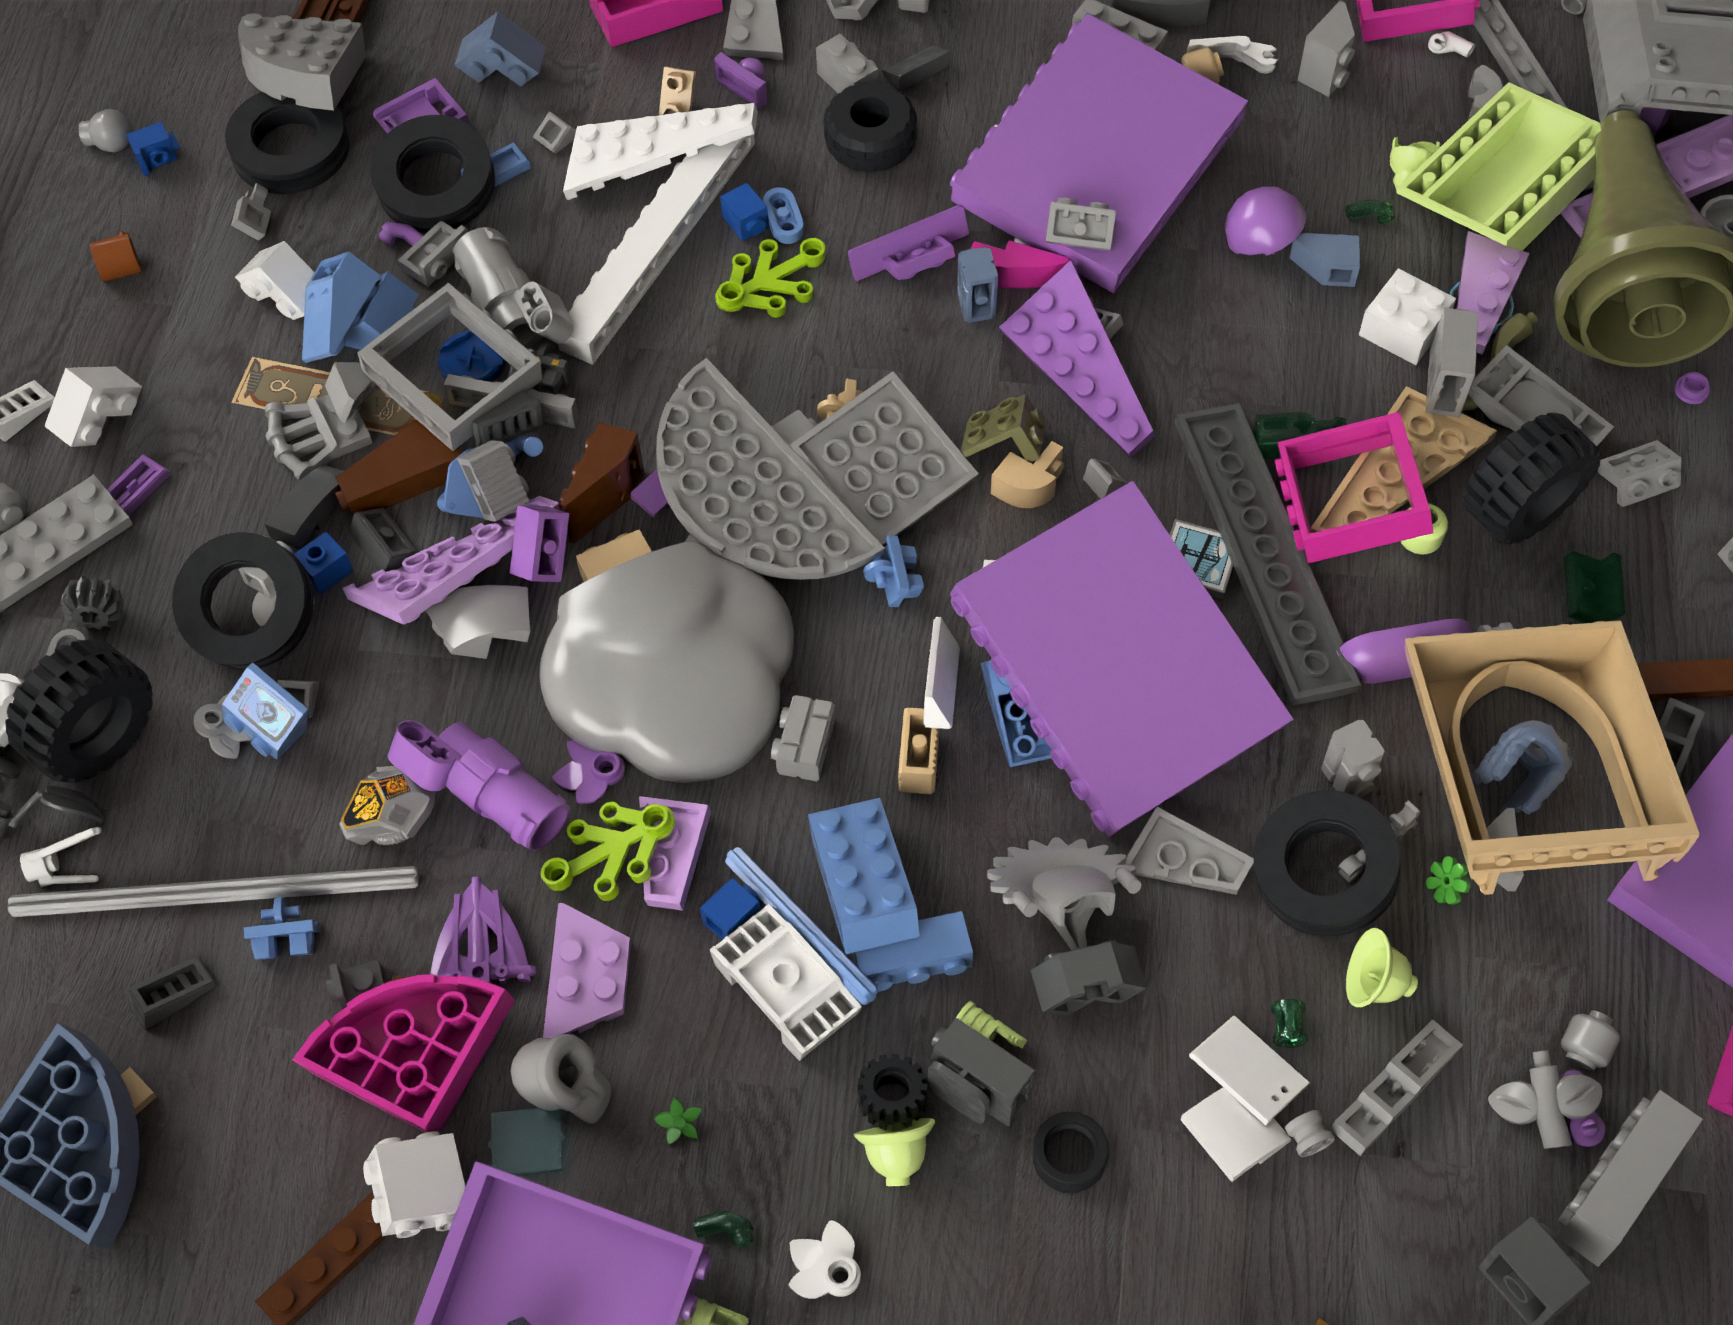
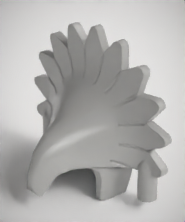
[987,837,1141,951]

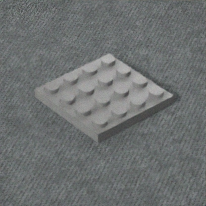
[789,371,979,546]

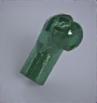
[1345,199,1395,224]

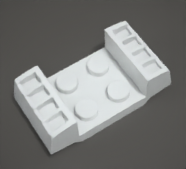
[710,904,862,1061]

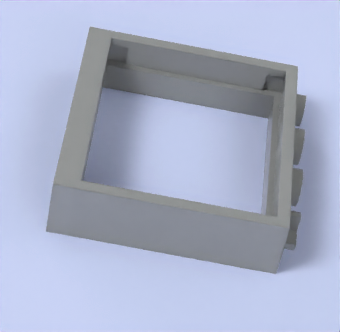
[357,283,543,451]

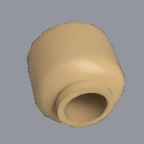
[1181,47,1224,84]

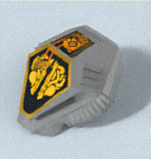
[339,766,436,845]

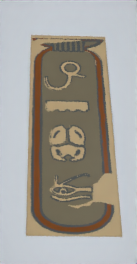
[231,357,429,435]

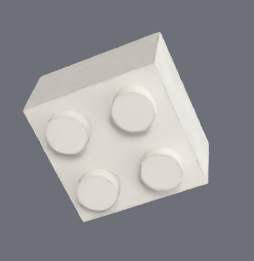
[1359,268,1456,365]

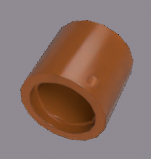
[89,231,142,283]

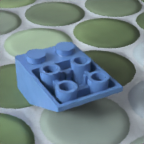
[302,251,380,363]
[980,661,1052,767]

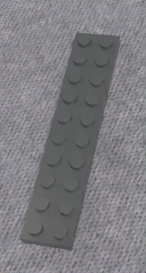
[1174,403,1361,706]

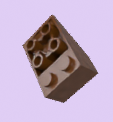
[559,422,644,543]

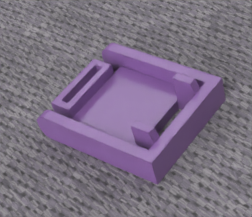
[373,78,469,134]

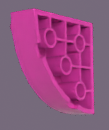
[292,974,515,1134]

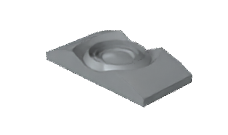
[1468,345,1614,446]

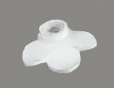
[789,1220,861,1299]

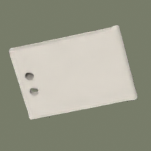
[1189,1016,1310,1125]

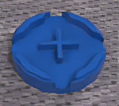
[438,331,504,382]

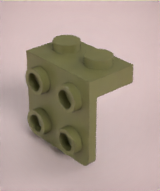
[961,394,1047,462]

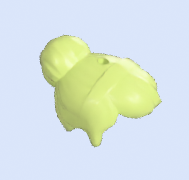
[1390,137,1440,190]

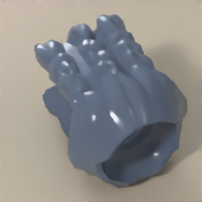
[1471,720,1573,815]

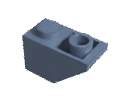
[1290,232,1360,287]

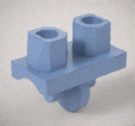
[863,535,924,607]
[243,896,321,960]

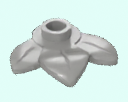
[194,694,252,759]

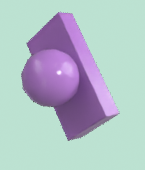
[714,52,768,110]

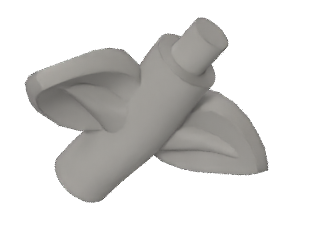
[1488,1050,1602,1149]

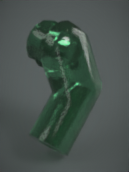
[693,1210,754,1247]

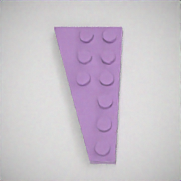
[342,496,562,625]

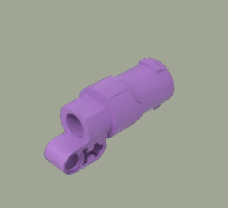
[388,720,570,852]

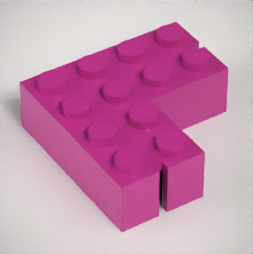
[589,0,723,48]

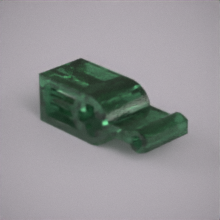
[1252,412,1347,459]

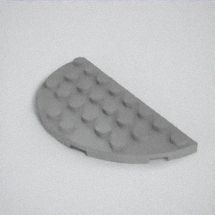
[656,358,885,580]

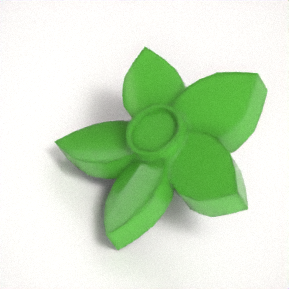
[654,1097,701,1144]

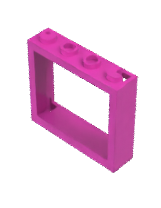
[1356,0,1480,42]
[1274,412,1434,563]

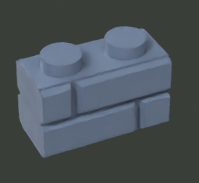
[957,247,998,323]

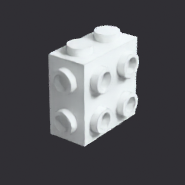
[363,1131,466,1238]

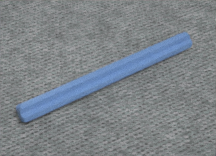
[725,847,879,1005]

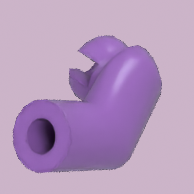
[379,222,423,246]

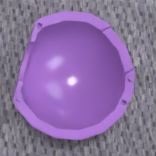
[1225,187,1307,256]

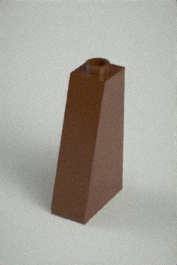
[335,420,462,516]

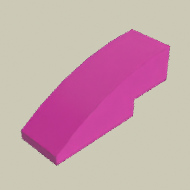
[971,241,1070,288]

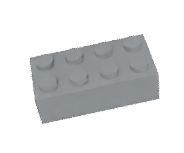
[1556,1090,1703,1267]

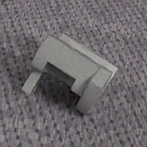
[1468,65,1503,120]

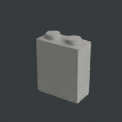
[1425,307,1478,418]

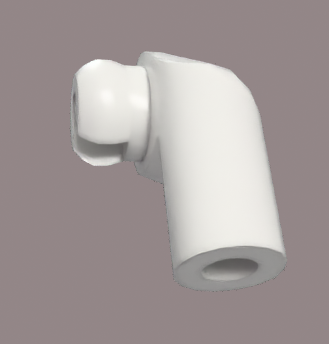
[1428,31,1475,58]

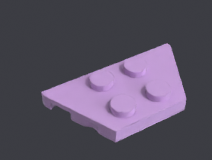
[543,903,631,1038]

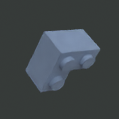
[455,12,546,86]

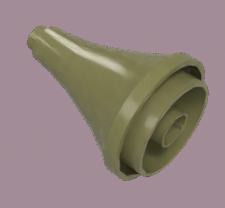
[1553,110,1733,367]

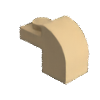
[991,441,1064,508]

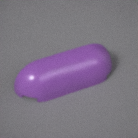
[1336,619,1473,684]

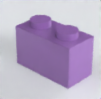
[510,505,569,582]

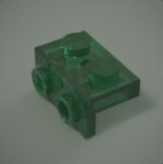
[1564,551,1626,623]

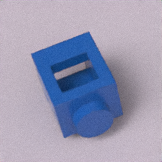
[126,121,180,176]

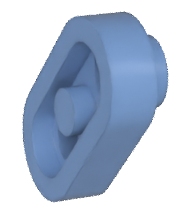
[763,188,804,244]

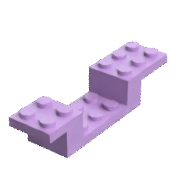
[1560,115,1733,238]

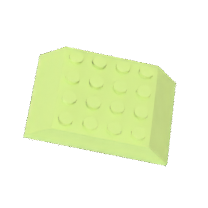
[1397,82,1601,251]

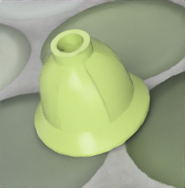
[1346,928,1418,1007]
[854,1118,935,1186]

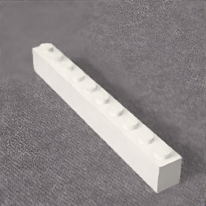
[558,134,755,365]

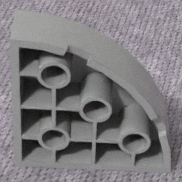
[238,13,366,111]

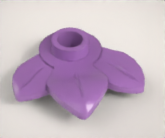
[552,740,625,804]

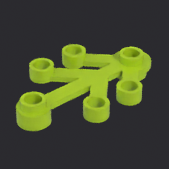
[715,238,826,318]
[541,802,676,901]

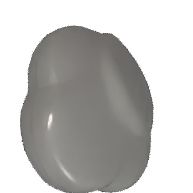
[540,541,794,783]

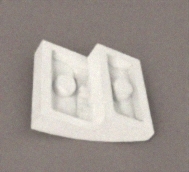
[1181,1087,1291,1182]

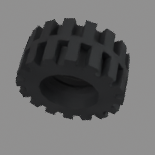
[857,1053,928,1131]

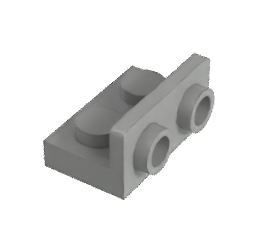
[1045,198,1116,251]
[1598,440,1681,507]

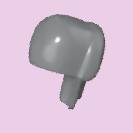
[510,1034,611,1124]

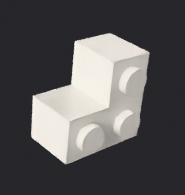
[235,241,314,320]
[45,366,142,447]

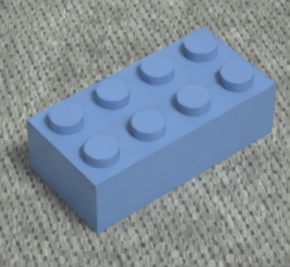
[808,798,920,955]

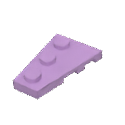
[639,796,711,911]

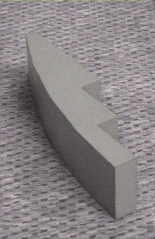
[1330,1019,1463,1156]

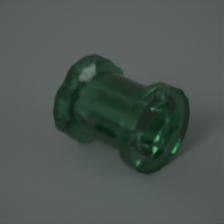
[1271,999,1308,1048]

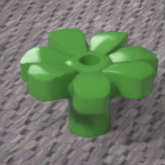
[1426,856,1471,905]

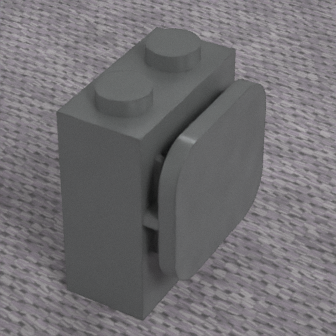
[927,1018,1035,1127]

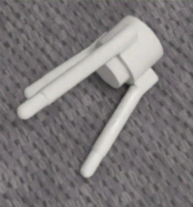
[20,827,102,887]

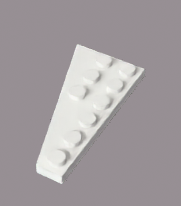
[563,103,758,200]

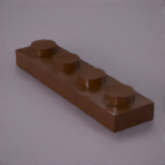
[255,1191,388,1325]

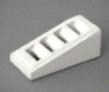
[0,380,55,442]

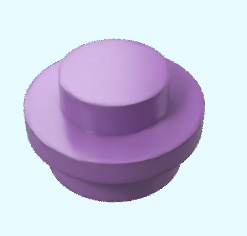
[1675,372,1710,404]

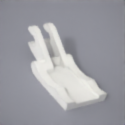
[1187,36,1278,74]

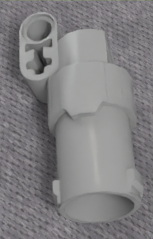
[454,227,573,349]

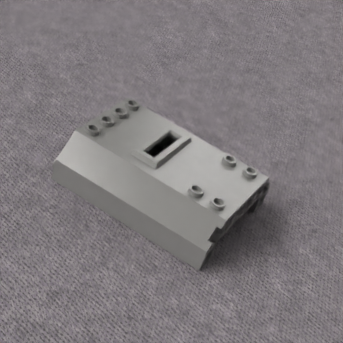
[1583,0,1733,126]

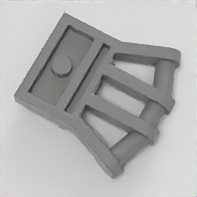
[265,394,373,481]

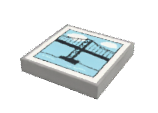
[1170,519,1233,599]

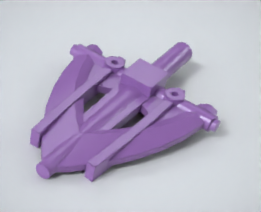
[430,877,536,984]

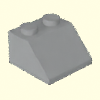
[1298,0,1355,97]

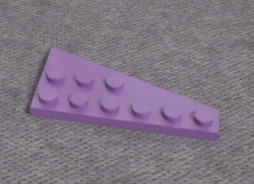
[999,260,1156,458]

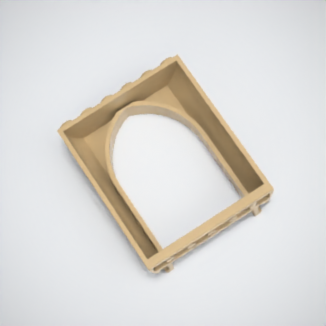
[1404,620,1700,895]

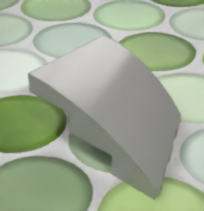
[423,585,530,659]

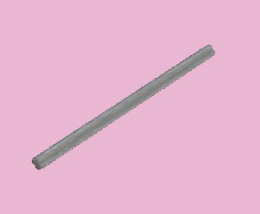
[7,866,419,917]

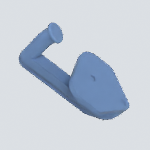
[437,436,543,518]

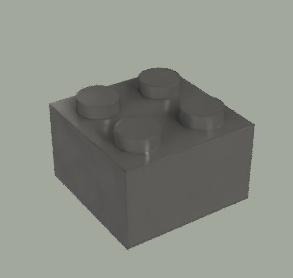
[1478,1216,1591,1325]

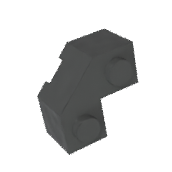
[1030,940,1148,1016]

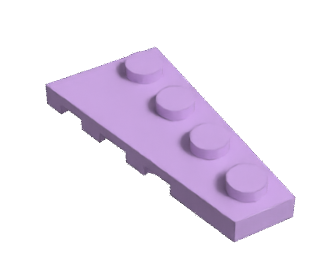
[1456,231,1530,355]

